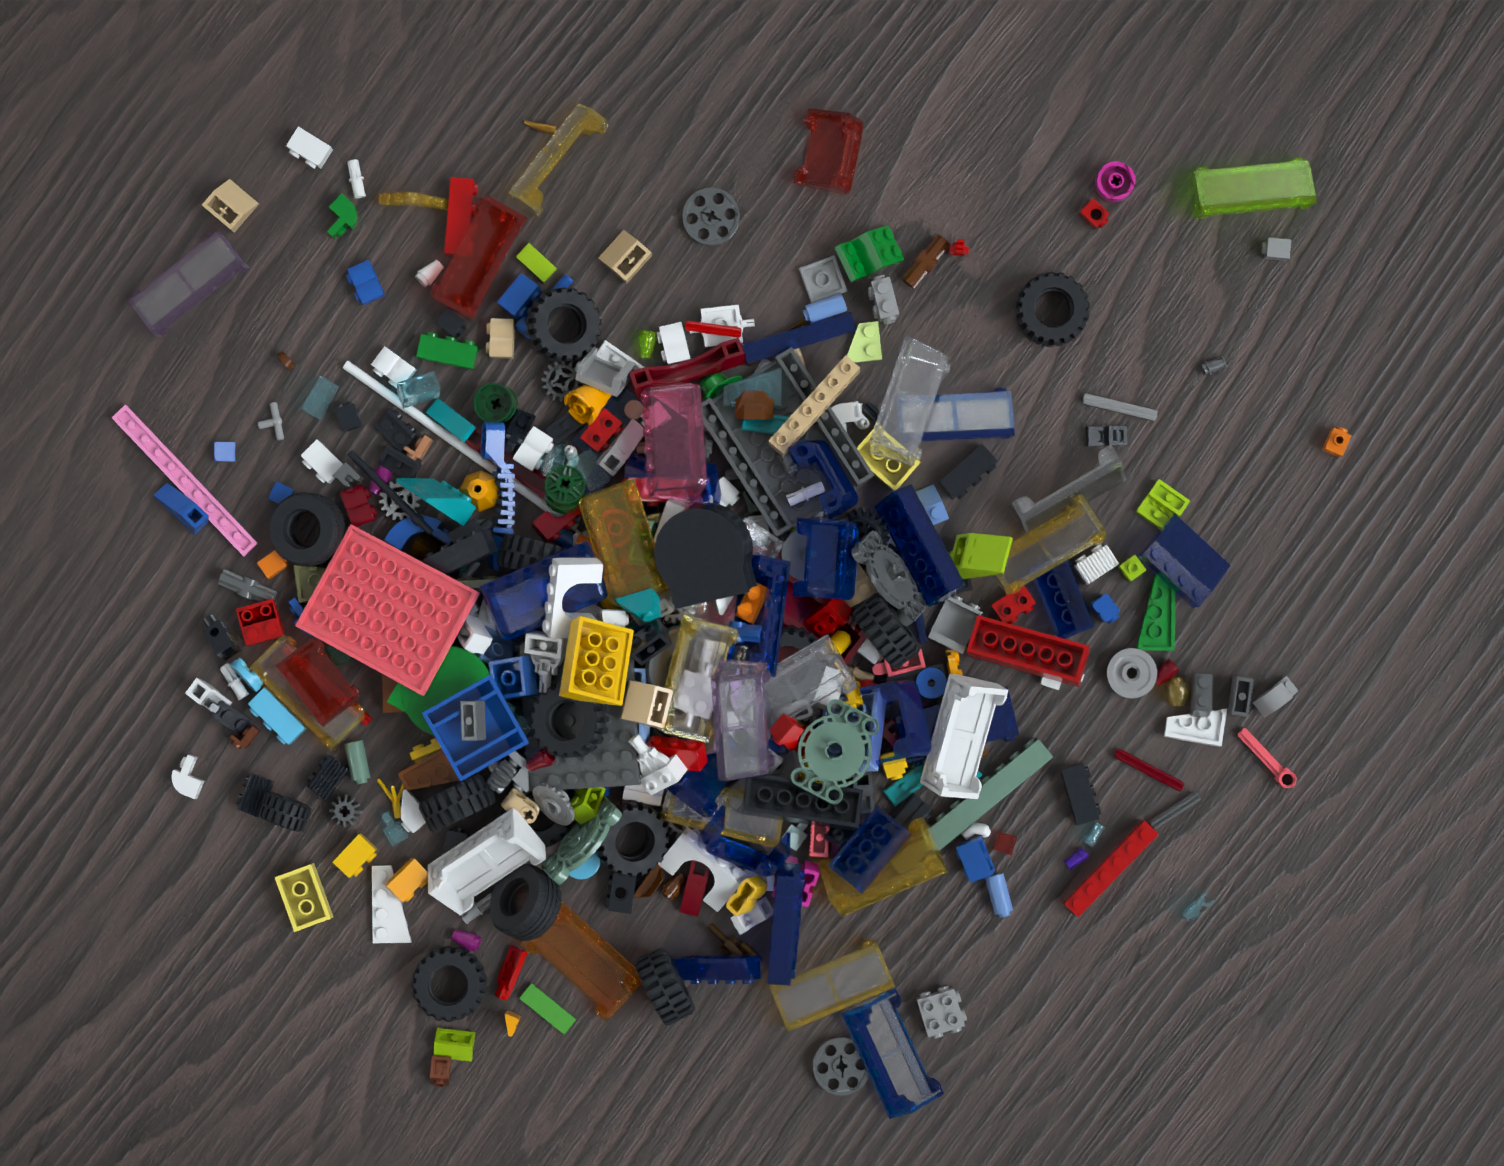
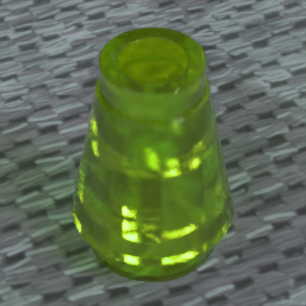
[639,330,657,358]

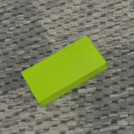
[516,243,557,283]

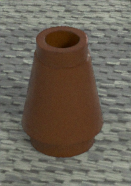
[660,872,687,901]

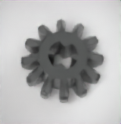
[486,760,518,794]
[329,795,362,828]

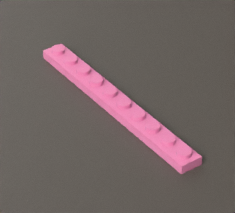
[112,405,258,557]

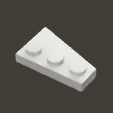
[1164,709,1227,747]

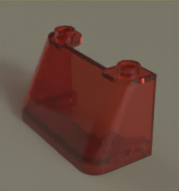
[793,108,864,194]
[275,637,361,727]

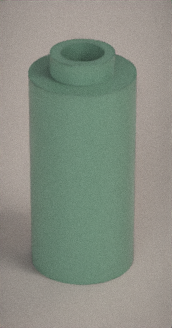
[344,740,371,785]

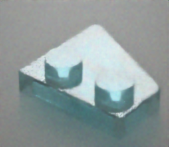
[541,443,567,477]

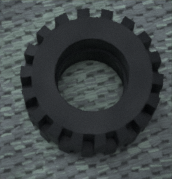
[258,792,312,832]

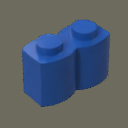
[346,260,385,306]

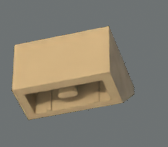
[202,179,259,233]
[598,230,652,284]
[620,680,673,728]

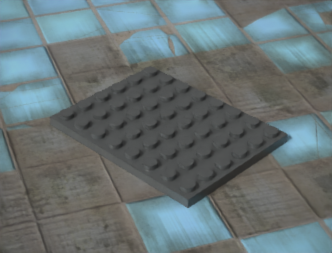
[520,629,641,792]

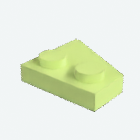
[847,321,882,363]

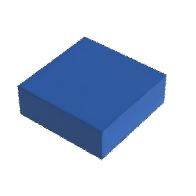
[268,481,294,504]

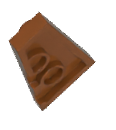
[398,749,467,790]

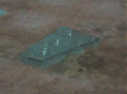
[724,367,782,407]

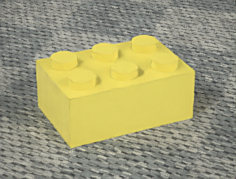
[857,425,921,493]
[275,863,333,932]

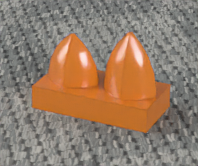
[735,582,770,624]

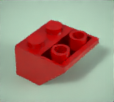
[236,599,286,646]

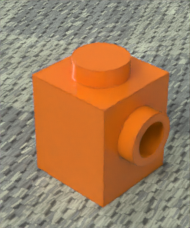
[1322,426,1352,458]

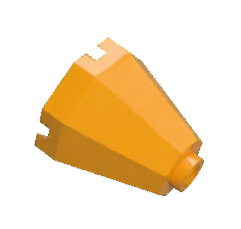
[460,470,501,512]

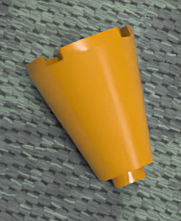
[564,384,612,425]

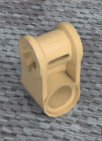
[501,788,540,824]

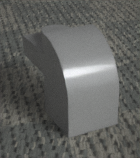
[1253,676,1298,718]

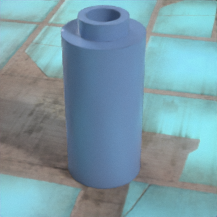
[802,293,847,324]
[985,873,1013,918]

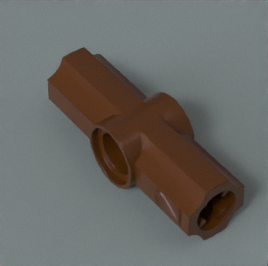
[902,234,950,289]

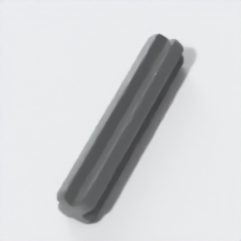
[1149,792,1201,830]

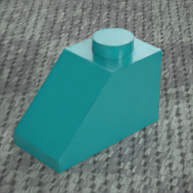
[616,588,661,622]

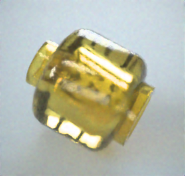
[1164,678,1190,706]

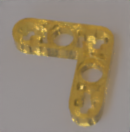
[378,192,449,210]

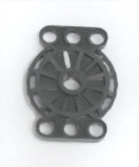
[851,531,928,626]

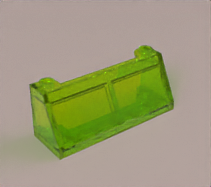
[1192,157,1317,219]

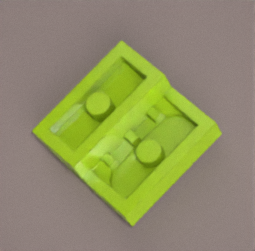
[1135,479,1190,534]

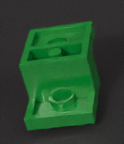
[834,225,904,282]

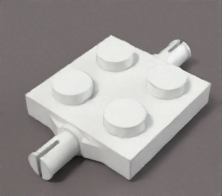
[690,305,755,348]
[672,662,722,727]

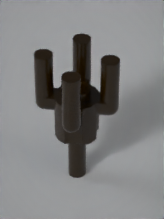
[707,923,763,979]

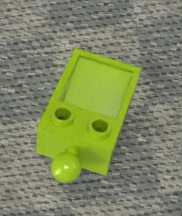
[946,533,1013,579]

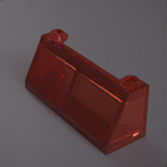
[430,195,527,320]

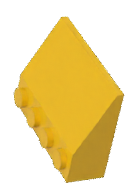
[559,616,634,706]

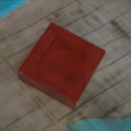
[993,831,1017,855]

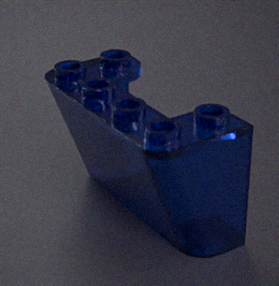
[789,439,858,521]

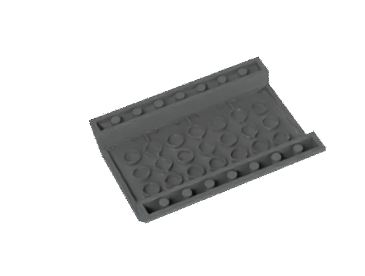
[694,347,874,537]

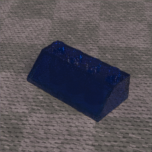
[1030,555,1096,639]
[673,955,761,984]

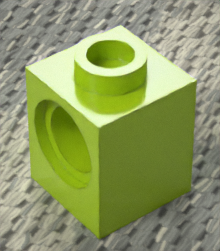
[1118,555,1146,582]

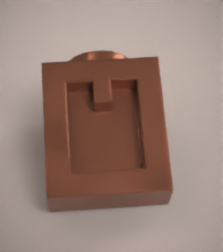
[230,726,261,749]
[429,1056,452,1087]

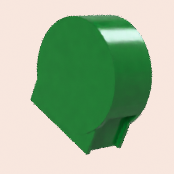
[387,646,490,735]

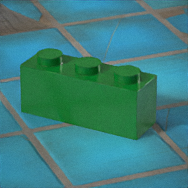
[416,332,479,370]

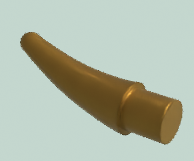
[524,120,556,133]

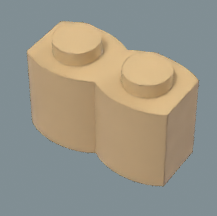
[486,318,515,359]

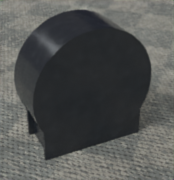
[654,503,757,609]

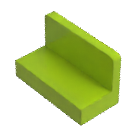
[434,1028,475,1062]

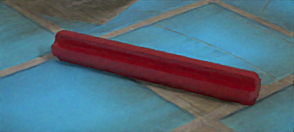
[1114,748,1184,791]

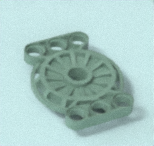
[791,699,879,804]
[541,796,622,885]

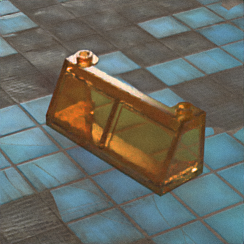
[520,902,642,1022]

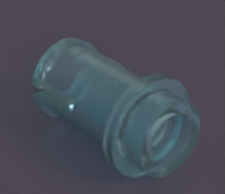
[1083,822,1105,847]

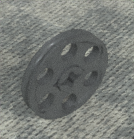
[682,187,740,246]
[812,1037,871,1096]

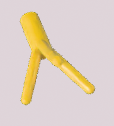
[377,779,405,818]

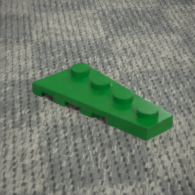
[1136,574,1175,651]

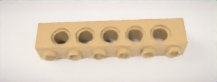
[768,355,860,457]

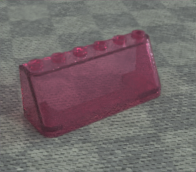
[641,383,707,502]

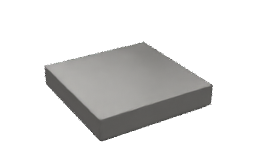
[799,255,847,303]

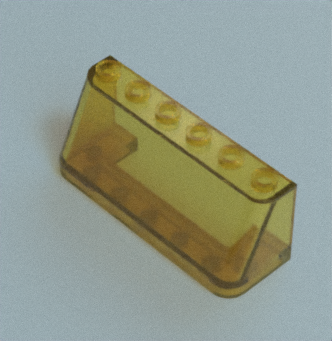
[579,479,670,607]

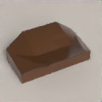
[735,390,774,420]
[634,863,664,899]

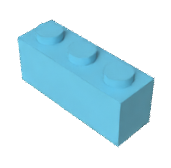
[248,687,307,745]

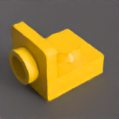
[838,680,863,709]

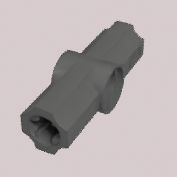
[218,569,278,602]

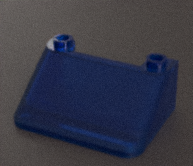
[792,518,859,600]

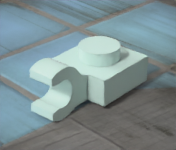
[781,823,808,851]

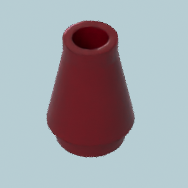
[1155,659,1180,687]
[526,748,556,772]

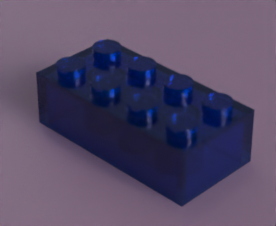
[828,806,911,894]

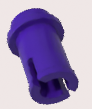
[1064,847,1089,871]

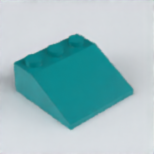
[396,478,476,526]

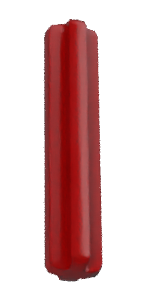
[685,320,742,338]

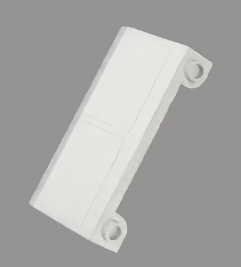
[920,673,1008,799]
[428,808,546,915]

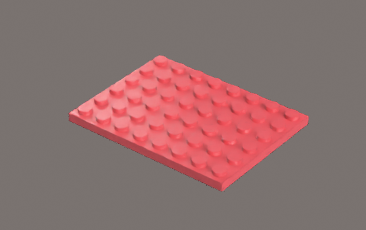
[295,524,480,696]

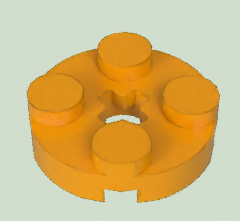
[945,649,963,676]

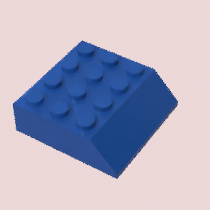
[422,674,529,782]

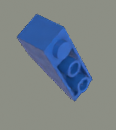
[153,483,209,535]

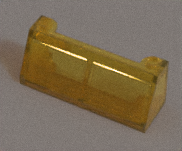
[817,817,947,917]

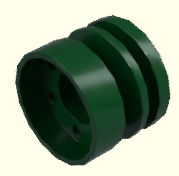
[473,383,519,424]
[544,465,585,514]

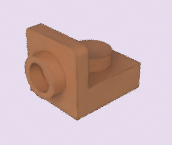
[403,435,433,460]

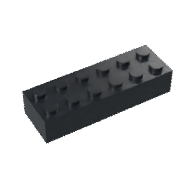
[741,772,863,831]

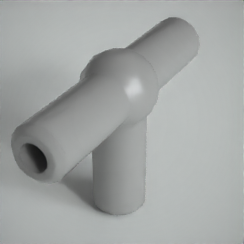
[258,402,284,441]

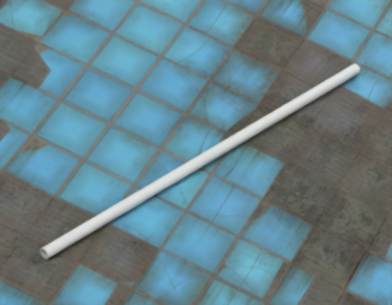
[343,361,615,559]

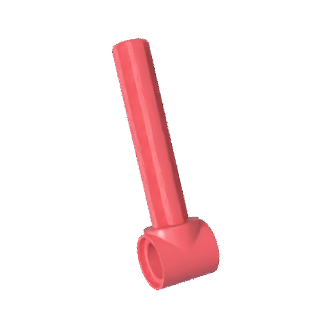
[1237,728,1297,788]

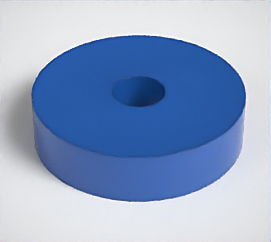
[916,668,947,699]

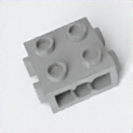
[867,275,899,325]
[916,985,967,1039]

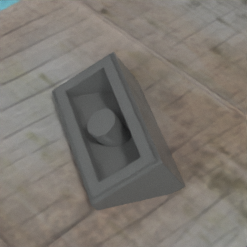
[460,701,486,741]

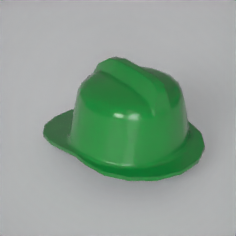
[699,373,743,402]

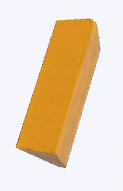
[505,1010,521,1037]

